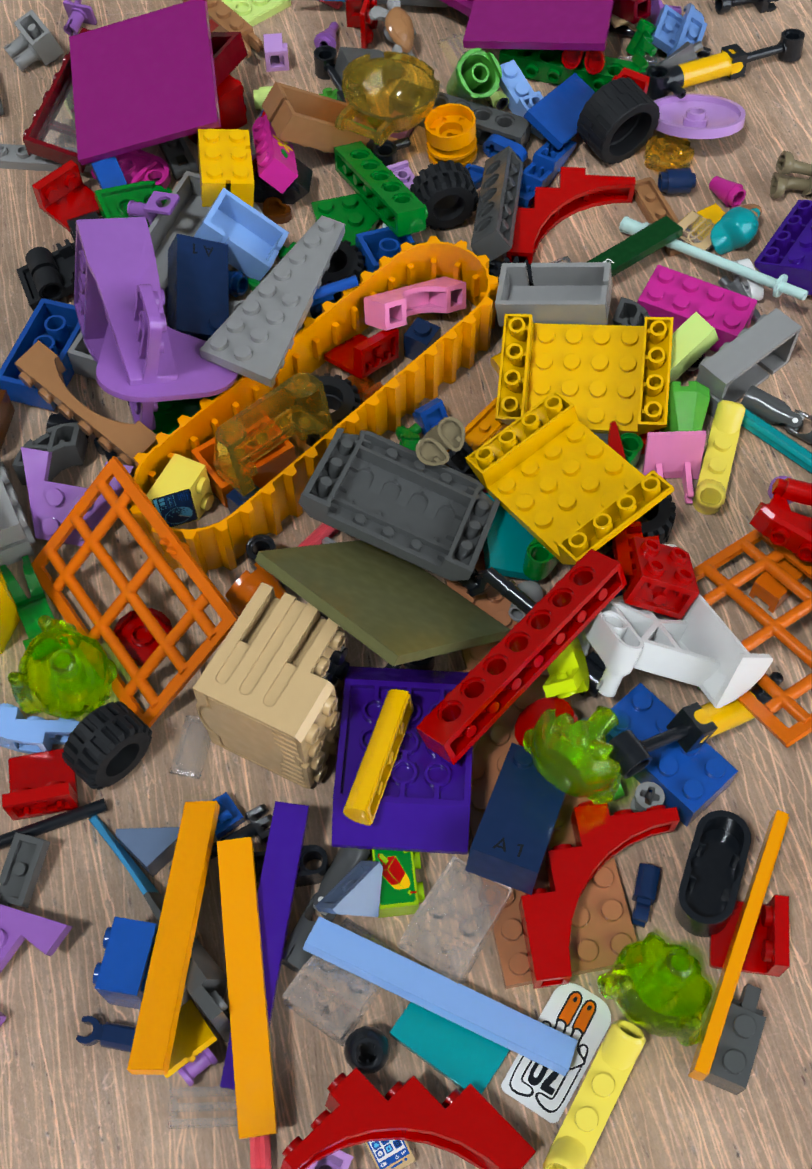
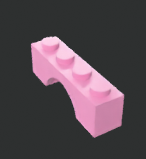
[364,276,466,331]

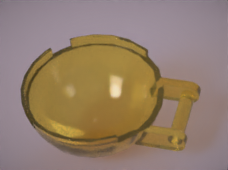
[335,51,440,146]

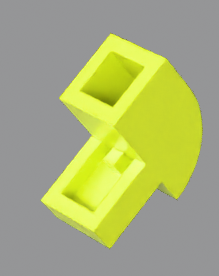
[542,636,589,699]

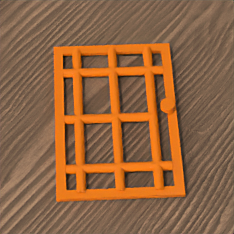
[31,456,239,728]
[693,529,812,748]

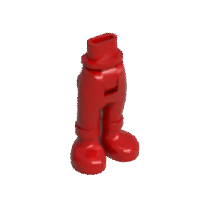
[561,42,607,75]

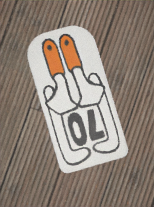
[501,983,611,1123]

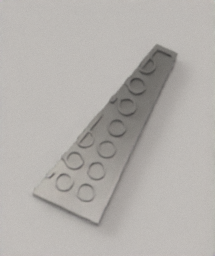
[199,215,345,388]

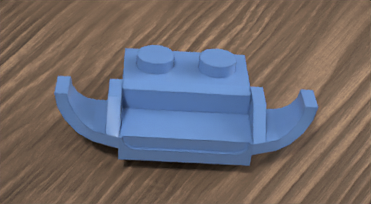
[652,3,707,63]

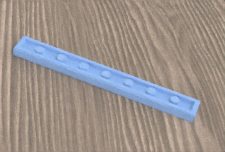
[303,916,578,1076]

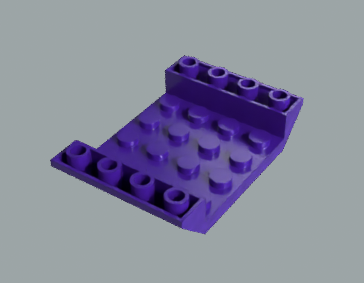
[332,666,473,855]

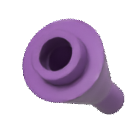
[314,22,339,48]

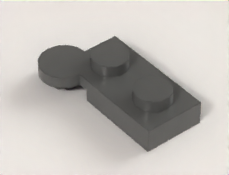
[0,832,50,908]

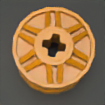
[424,103,478,167]

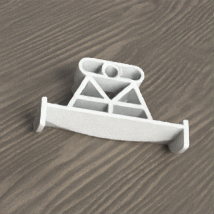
[578,544,773,708]

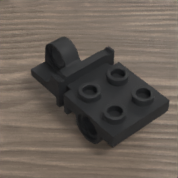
[16,239,75,311]

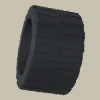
[577,77,660,164]

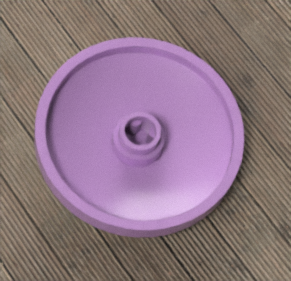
[654,94,746,139]

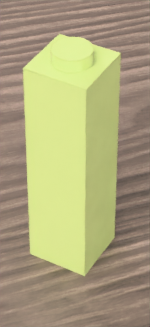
[670,312,719,382]

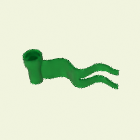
[626,18,658,73]
[0,555,72,657]

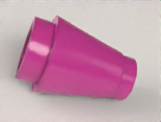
[709,176,746,207]

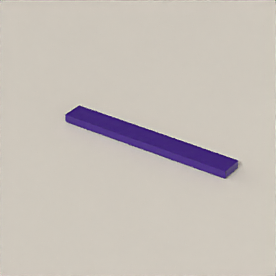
[220,801,310,1090]

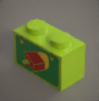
[372,849,425,918]

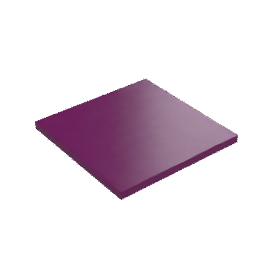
[69,0,221,165]
[463,0,614,51]

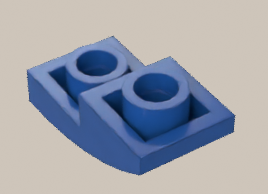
[91,156,127,189]

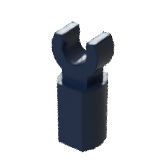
[631,863,661,928]
[76,1016,136,1052]

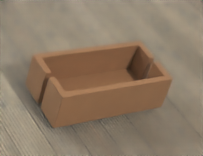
[262,81,372,154]

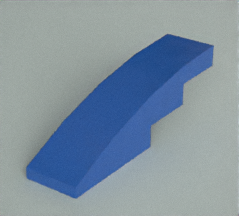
[518,140,577,208]

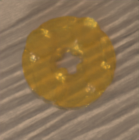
[644,134,694,172]

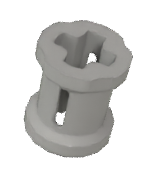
[630,781,665,813]

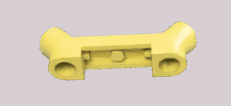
[693,400,746,515]
[543,1020,646,1169]

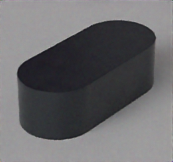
[674,810,751,937]

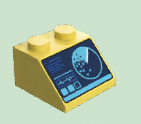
[146,453,214,528]

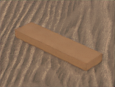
[633,177,691,257]

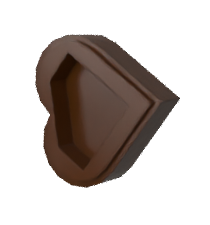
[263,197,292,224]

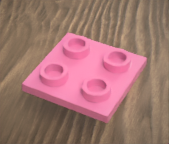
[642,431,707,504]

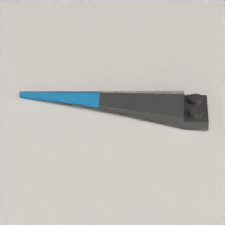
[88,815,231,1043]

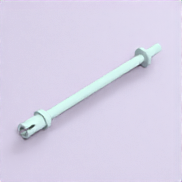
[619,216,808,301]

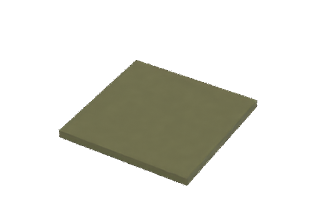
[255,540,510,666]

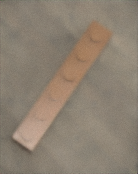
[15,340,157,467]

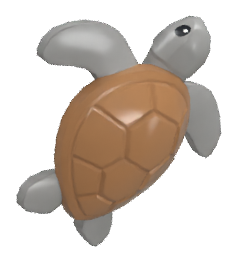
[369,0,416,63]

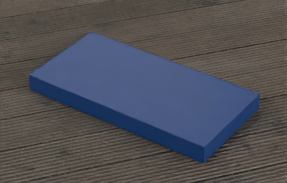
[523,73,595,150]

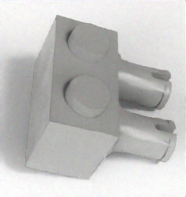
[3,9,64,72]

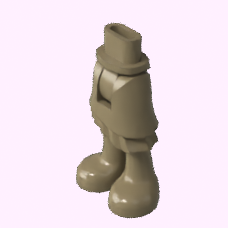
[770,151,812,199]
[415,417,465,466]

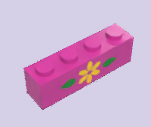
[252,114,298,194]

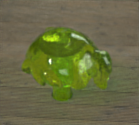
[7,615,117,719]
[523,706,621,805]
[597,932,713,1047]

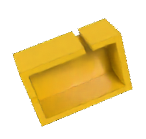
[198,128,254,207]

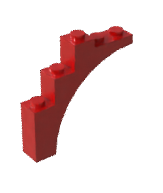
[506,167,636,264]
[519,801,680,989]
[281,1067,536,1169]

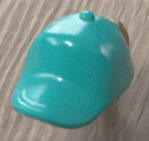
[710,204,762,255]

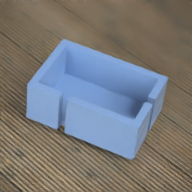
[193,188,289,281]

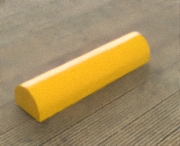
[343,689,414,826]

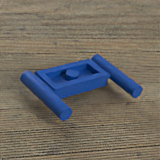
[310,275,359,318]

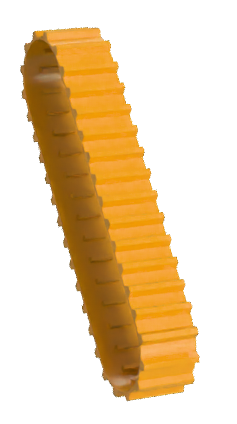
[129,236,498,574]

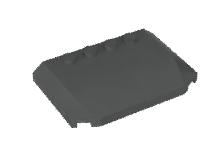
[298,428,500,581]

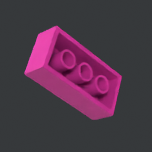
[637,265,758,352]

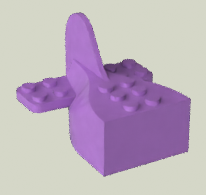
[74,217,238,430]

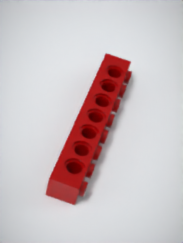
[416,549,627,765]

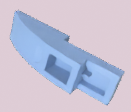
[499,60,545,139]
[0,703,80,754]

